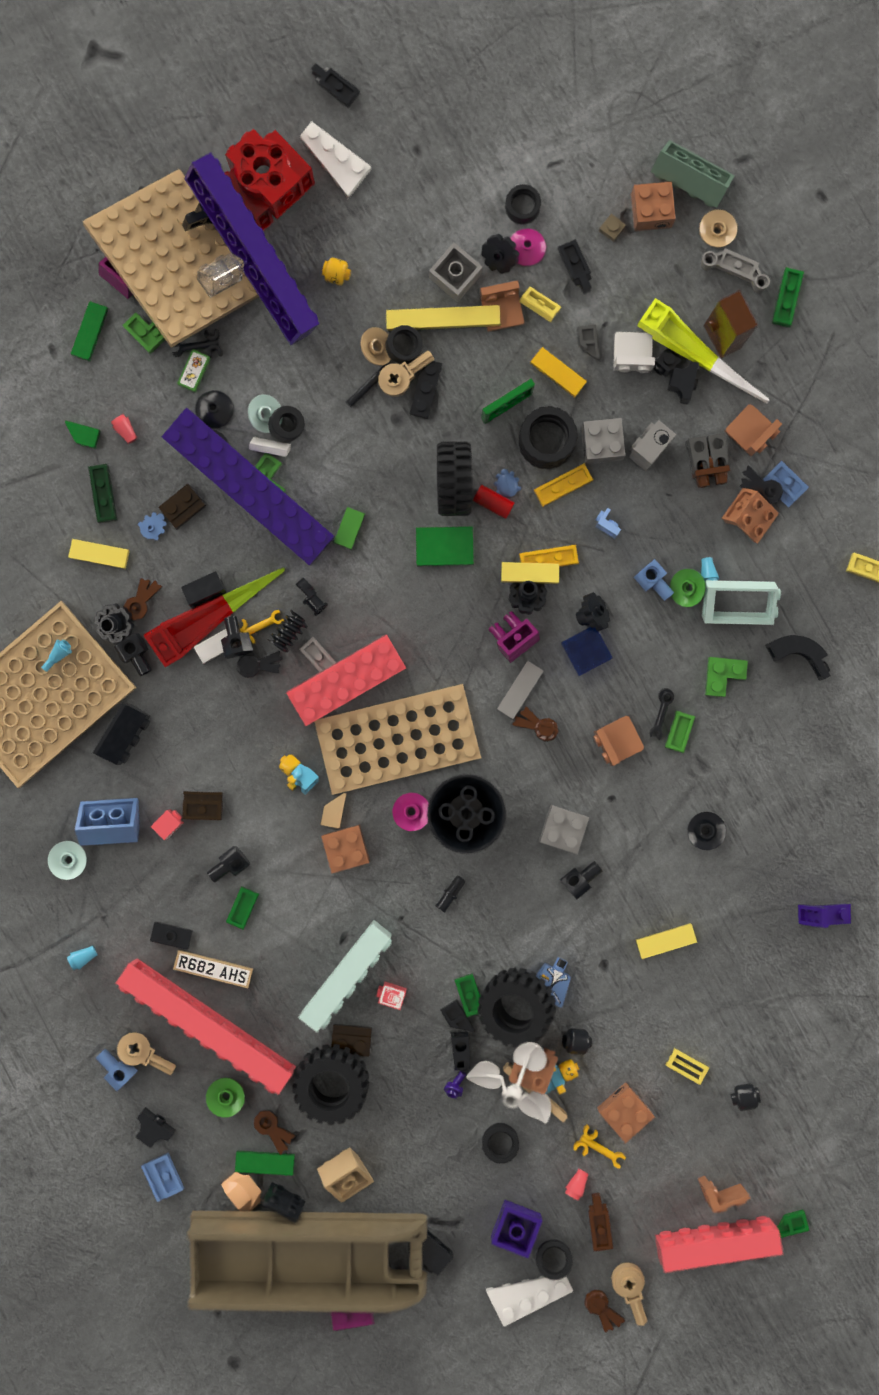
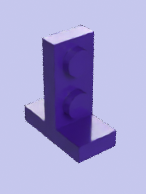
[798,903,851,928]

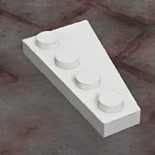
[300,121,371,198]
[486,1276,573,1327]

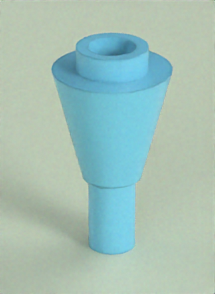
[42,639,72,672]

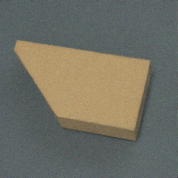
[321,793,347,829]

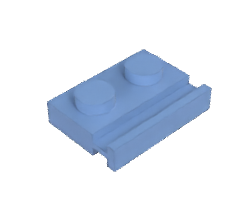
[763,461,809,507]
[141,1153,184,1202]

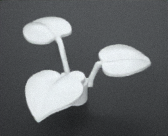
[466,1043,551,1124]

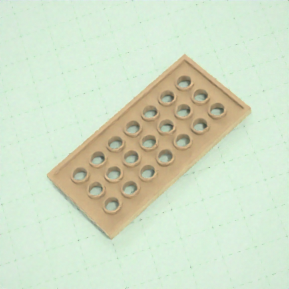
[314,684,481,795]

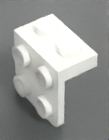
[614,332,655,373]

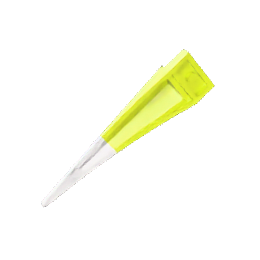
[637,298,770,403]

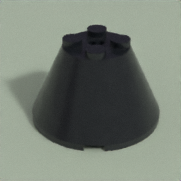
[427,774,506,854]

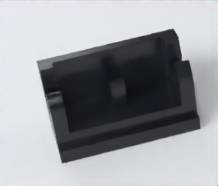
[181,571,227,609]

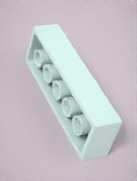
[298,920,392,1032]

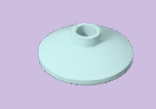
[248,394,283,433]
[48,841,87,880]

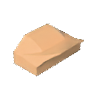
[221,1172,262,1211]

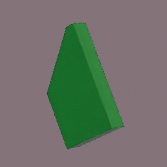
[65,420,101,449]
[777,1210,810,1238]

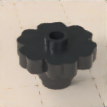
[481,234,519,274]
[508,581,547,615]
[576,592,610,632]
[94,604,134,643]

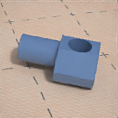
[633,559,674,601]
[96,1048,138,1091]

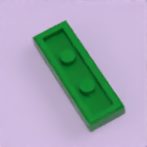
[772,267,804,328]
[71,301,109,362]
[235,1150,295,1176]

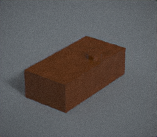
[704,290,758,358]

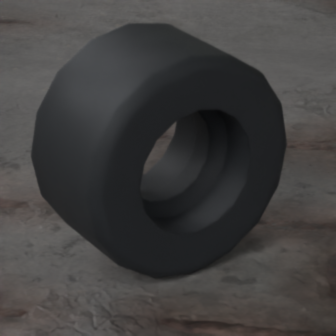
[268,406,305,442]

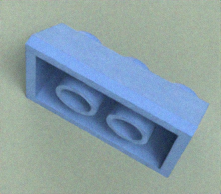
[75,798,140,846]

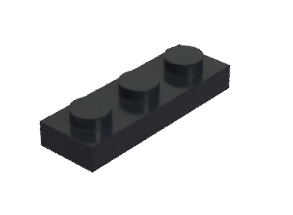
[410,361,442,419]

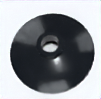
[195,390,233,428]
[687,812,726,850]

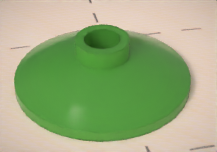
[670,569,706,607]
[206,1078,245,1117]

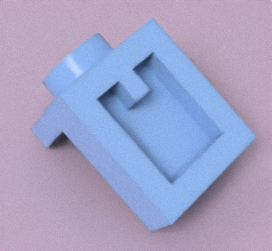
[596,508,621,539]

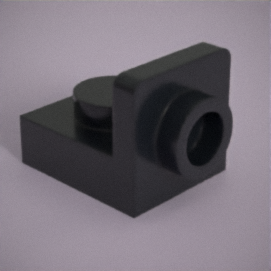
[653,348,682,378]

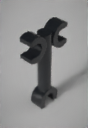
[172,329,222,358]

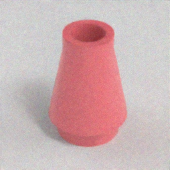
[111,414,137,444]
[565,1168,589,1201]

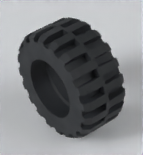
[437,441,472,516]
[478,968,556,1048]
[292,1044,369,1125]

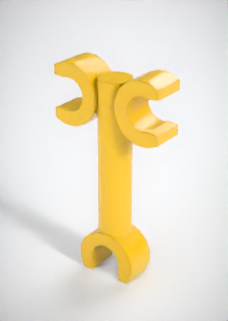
[240,610,285,644]
[573,1124,626,1169]

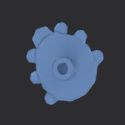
[494,469,521,498]
[138,512,167,540]

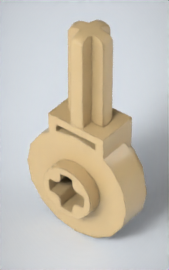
[379,351,434,397]
[117,1032,176,1075]
[611,1263,647,1326]

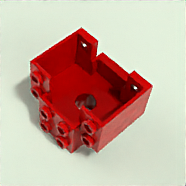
[225,128,315,231]

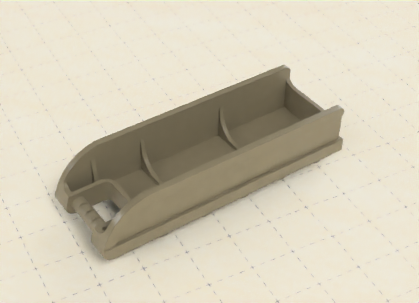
[187,1211,427,1312]

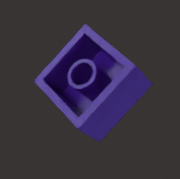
[491,1199,542,1258]

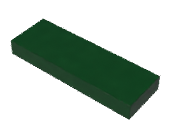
[88,463,117,523]

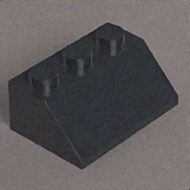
[92,703,150,765]

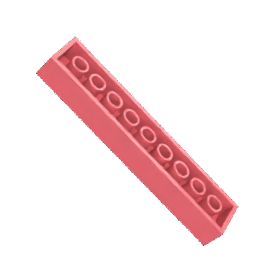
[115,958,296,1095]

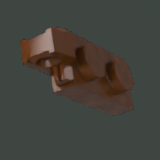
[588,1193,613,1251]

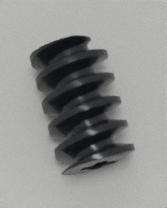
[267,610,308,653]

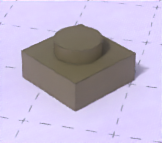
[599,214,626,242]

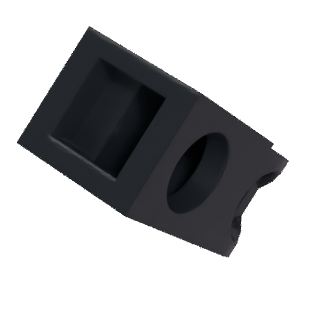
[451,1031,470,1071]

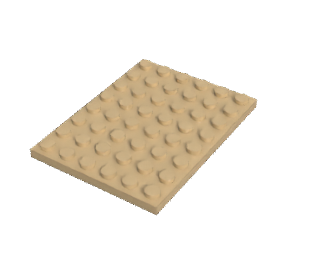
[83,169,259,347]
[0,601,137,788]

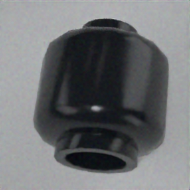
[562,1028,592,1055]
[731,1083,761,1111]

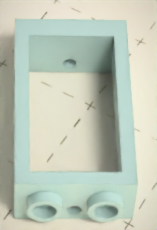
[702,580,781,625]

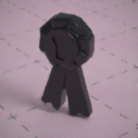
[740,465,783,504]
[237,651,282,678]

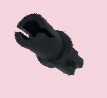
[435,875,466,913]

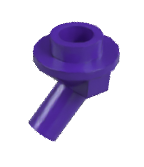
[444,1070,466,1099]

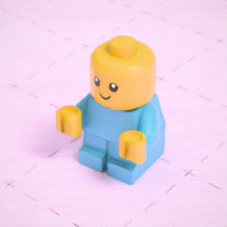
[279,754,319,795]
[545,1059,580,1095]

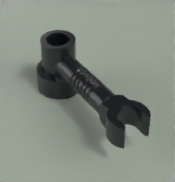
[649,688,674,740]

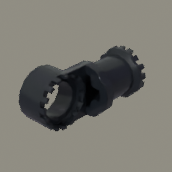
[296,578,328,616]

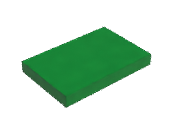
[481,378,535,424]
[416,526,474,566]

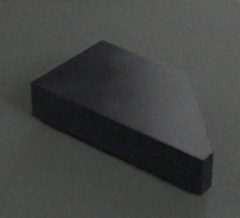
[440,999,475,1032]

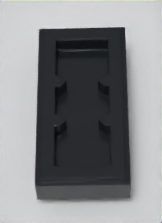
[150,922,193,950]

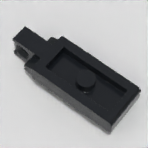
[311,63,360,108]
[558,239,592,294]

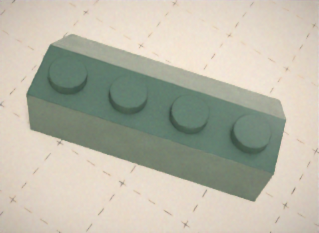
[651,140,735,208]

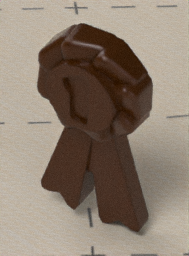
[124,578,162,620]
[512,707,559,742]
[254,1110,294,1155]
[584,1290,625,1333]

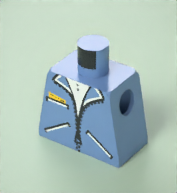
[536,957,571,1008]

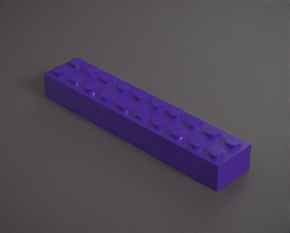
[184,153,320,346]
[161,407,335,566]

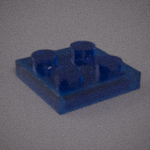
[561,627,613,677]

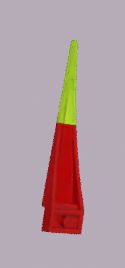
[144,568,285,667]

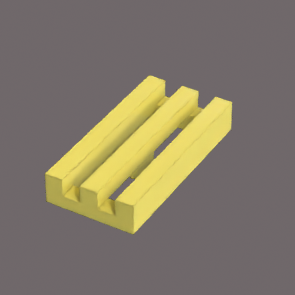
[519,287,561,322]
[665,1048,709,1085]

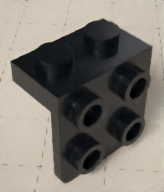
[260,1182,306,1223]

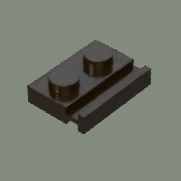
[158,484,206,529]
[182,791,223,820]
[331,1024,372,1057]

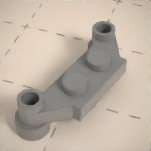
[701,248,770,293]

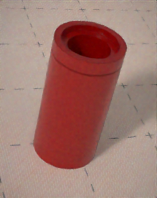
[473,484,515,519]

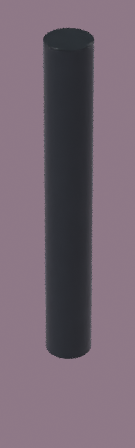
[346,363,389,407]

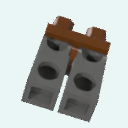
[685,433,730,488]

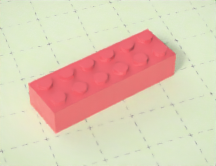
[286,634,406,726]
[655,1216,783,1272]

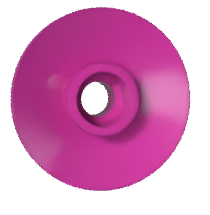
[511,229,546,266]
[392,793,428,831]

